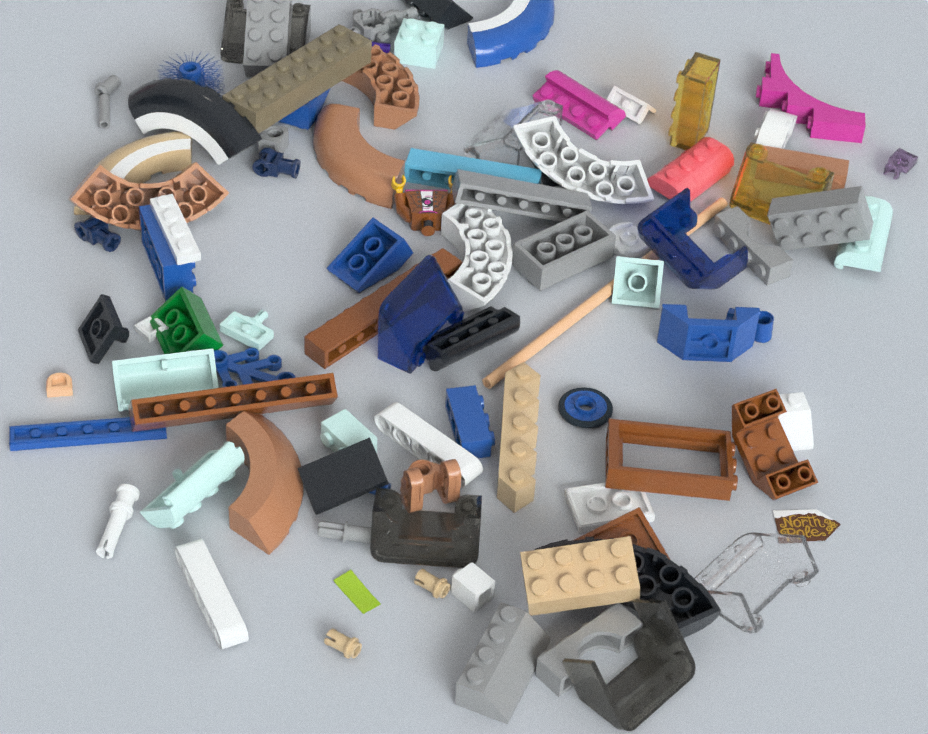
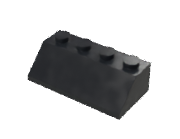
[405,0,473,30]

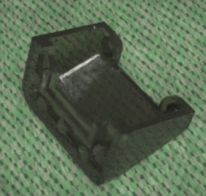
[370,488,482,568]

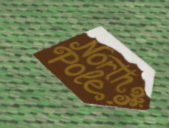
[773,509,841,542]

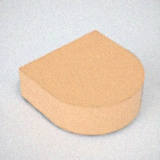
[46,373,73,397]

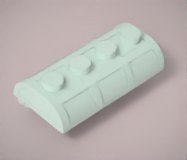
[834,196,893,272]
[112,349,219,411]
[140,441,245,529]

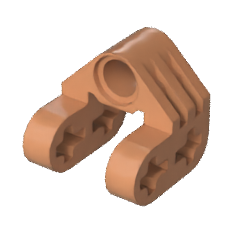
[400,459,461,513]

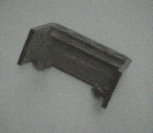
[562,599,696,731]

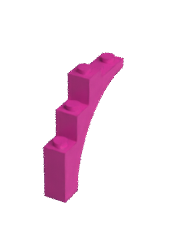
[756,53,866,143]

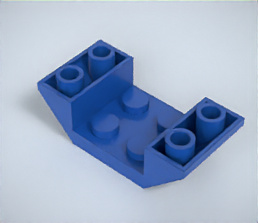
[657,304,760,362]

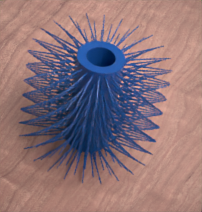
[158,52,226,97]

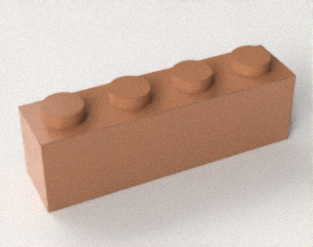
[756,145,849,191]

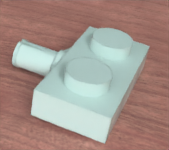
[219,309,274,351]

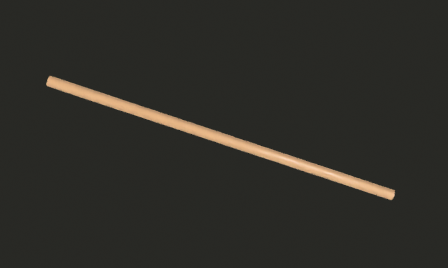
[482,197,728,389]

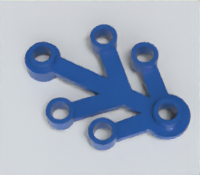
[214,348,296,387]

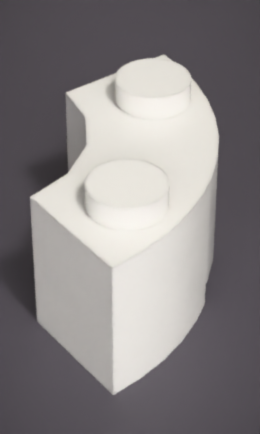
[754,109,797,149]

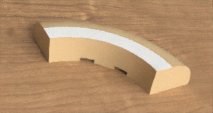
[74,131,192,215]

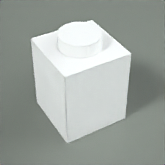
[451,562,495,612]

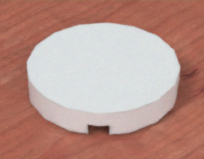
[609,222,652,258]

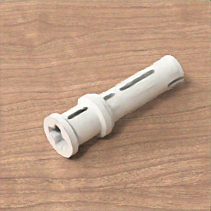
[96,484,140,559]

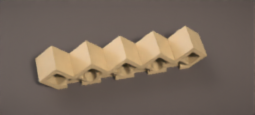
[497,362,541,513]

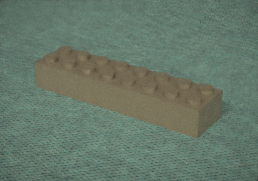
[222,24,372,133]

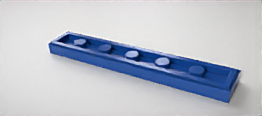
[9,417,167,451]

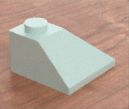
[612,256,664,308]

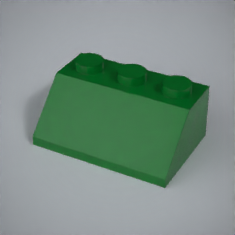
[150,286,223,354]

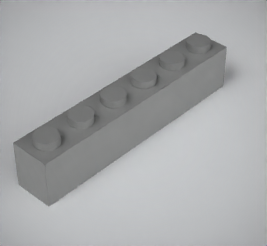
[451,169,592,222]

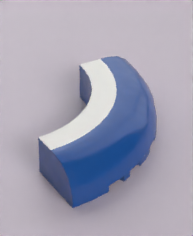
[467,0,555,68]

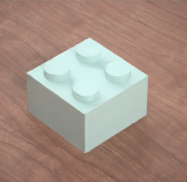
[394,18,444,69]

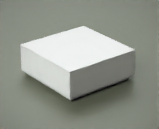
[134,316,169,343]

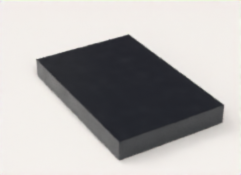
[297,437,389,515]

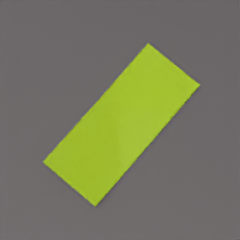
[333,569,381,614]

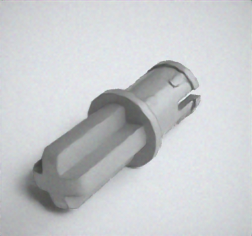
[317,521,372,544]

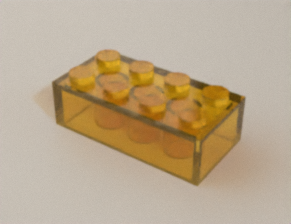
[668,52,721,150]

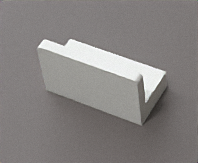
[606,86,657,125]

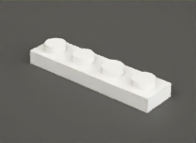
[150,194,201,265]

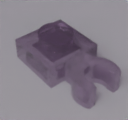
[883,148,918,180]

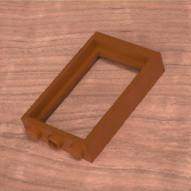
[605,419,738,501]

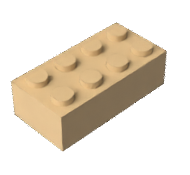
[520,536,640,616]

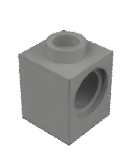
[258,124,289,157]

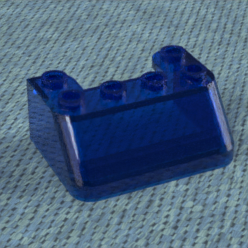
[637,187,748,290]

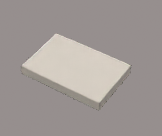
[564,483,655,533]

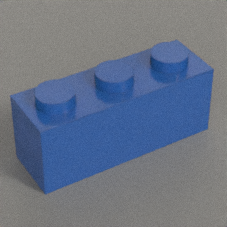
[445,385,495,458]

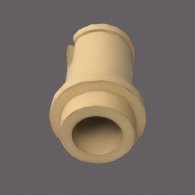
[414,569,450,599]
[324,628,362,659]

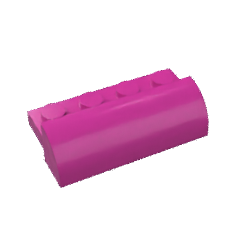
[532,70,626,140]

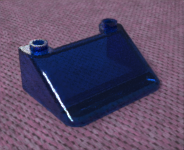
[378,255,464,374]

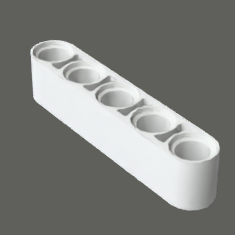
[374,402,483,488]
[175,539,249,650]

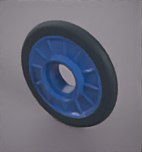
[558,387,613,428]

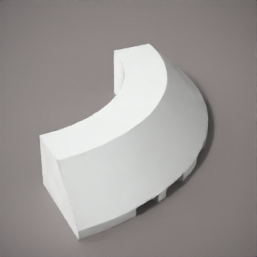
[513,116,654,204]
[441,203,513,312]

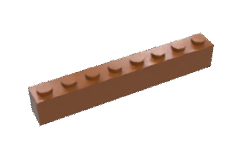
[304,248,463,369]
[128,373,338,432]

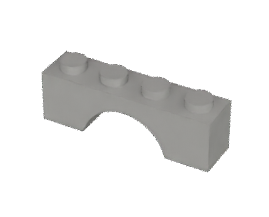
[713,206,793,286]
[535,603,642,697]

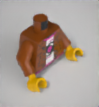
[391,175,457,236]

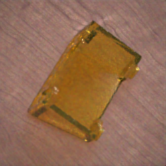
[729,142,835,225]

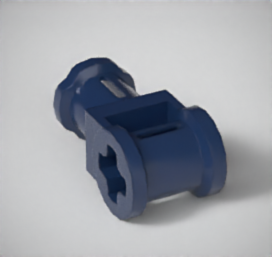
[252,147,301,179]
[74,215,121,252]

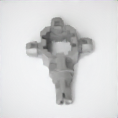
[349,6,418,43]

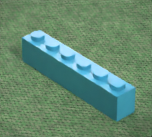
[405,148,542,189]

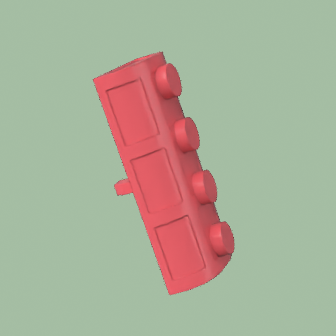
[647,137,734,209]

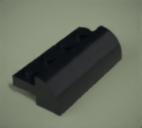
[414,306,520,371]

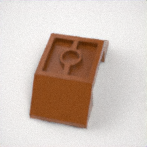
[732,388,818,500]

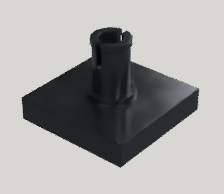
[78,294,129,364]

